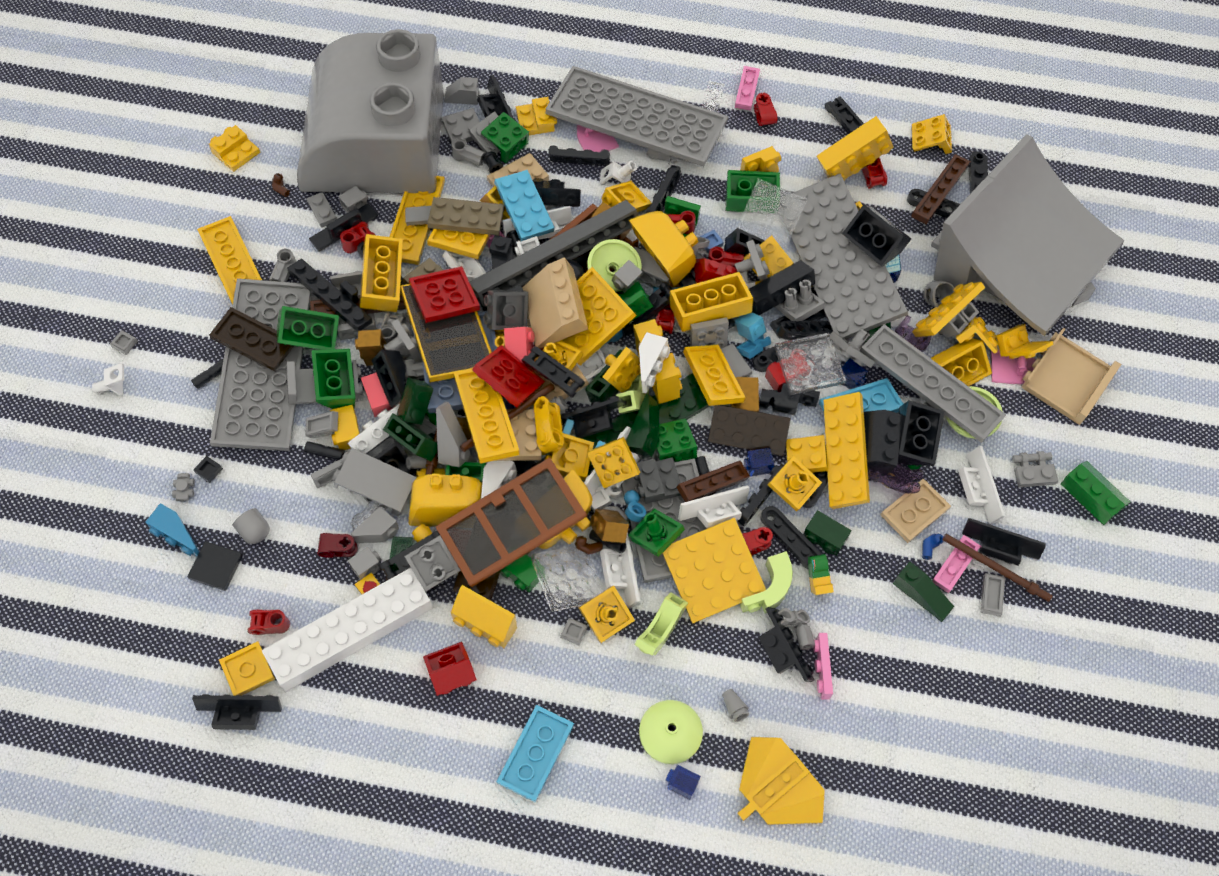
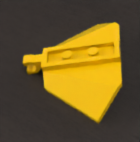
[738,737,825,825]

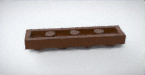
[676,460,750,502]

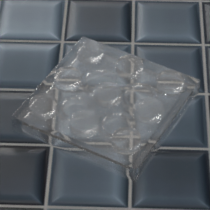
[737,178,807,249]
[774,333,846,395]
[531,547,604,612]

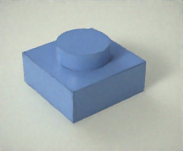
[700,230,724,253]

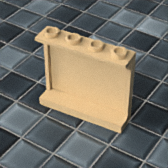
[1021,328,1122,425]

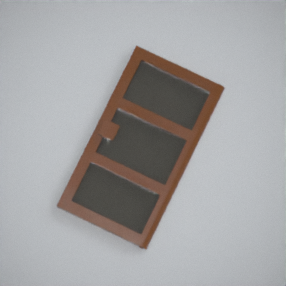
[436,457,587,588]

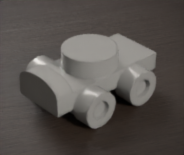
[172,473,195,501]

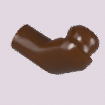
[272,173,290,197]
[575,536,603,555]

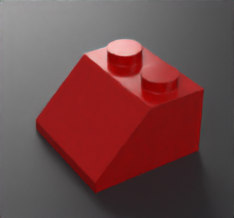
[694,258,737,283]
[423,641,477,696]

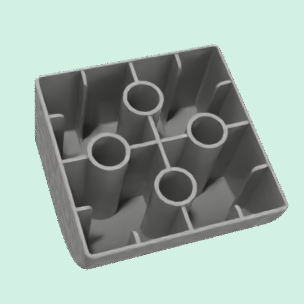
[297,29,444,193]

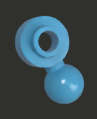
[624,490,646,522]

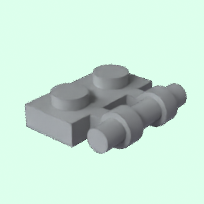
[1012,451,1058,488]

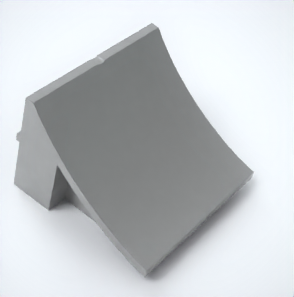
[931,134,1124,336]

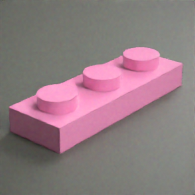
[735,66,760,111]
[932,535,981,593]
[813,633,833,700]

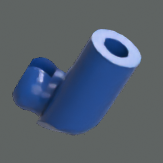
[922,533,944,560]

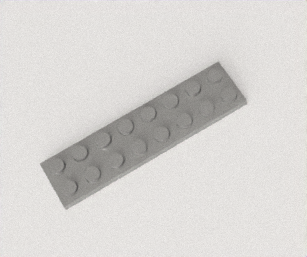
[860,324,1006,443]

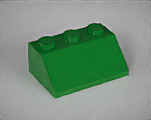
[725,170,780,213]
[277,306,339,350]
[311,349,356,409]
[1061,461,1131,525]

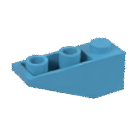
[145,503,199,556]

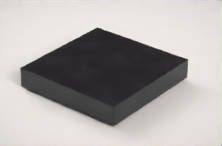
[187,541,243,591]

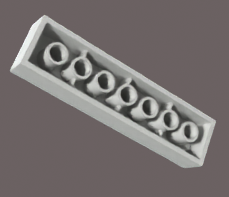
[262,568,433,692]

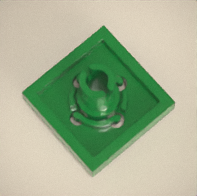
[628,508,685,557]

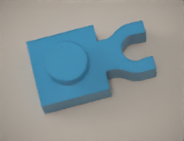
[737,335,771,359]

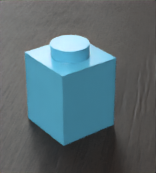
[735,313,767,342]

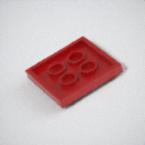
[409,266,480,323]
[472,345,545,408]

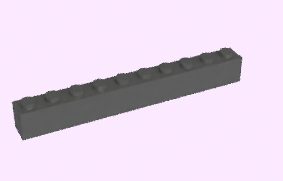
[469,200,638,307]

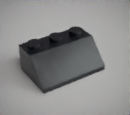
[842,204,912,266]
[898,400,945,466]
[864,410,903,475]
[363,436,418,506]

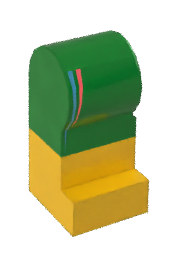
[808,554,834,595]

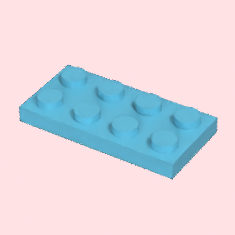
[494,170,555,241]
[819,378,903,413]
[496,705,574,803]

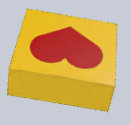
[354,573,380,595]

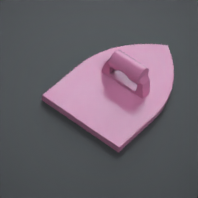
[577,125,619,152]
[991,350,1036,384]

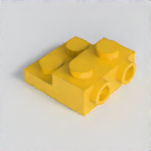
[515,97,557,135]
[209,125,260,172]
[740,146,781,172]
[601,181,652,212]
[544,433,594,480]

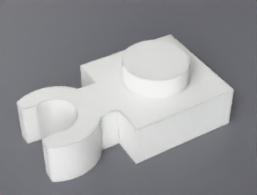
[591,485,621,512]

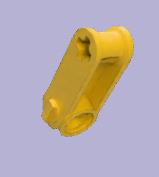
[534,396,564,454]

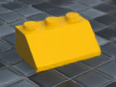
[931,338,992,387]
[451,585,517,648]

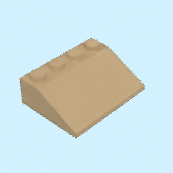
[522,257,588,349]

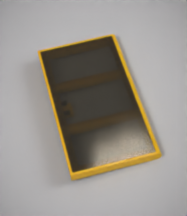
[400,284,492,382]

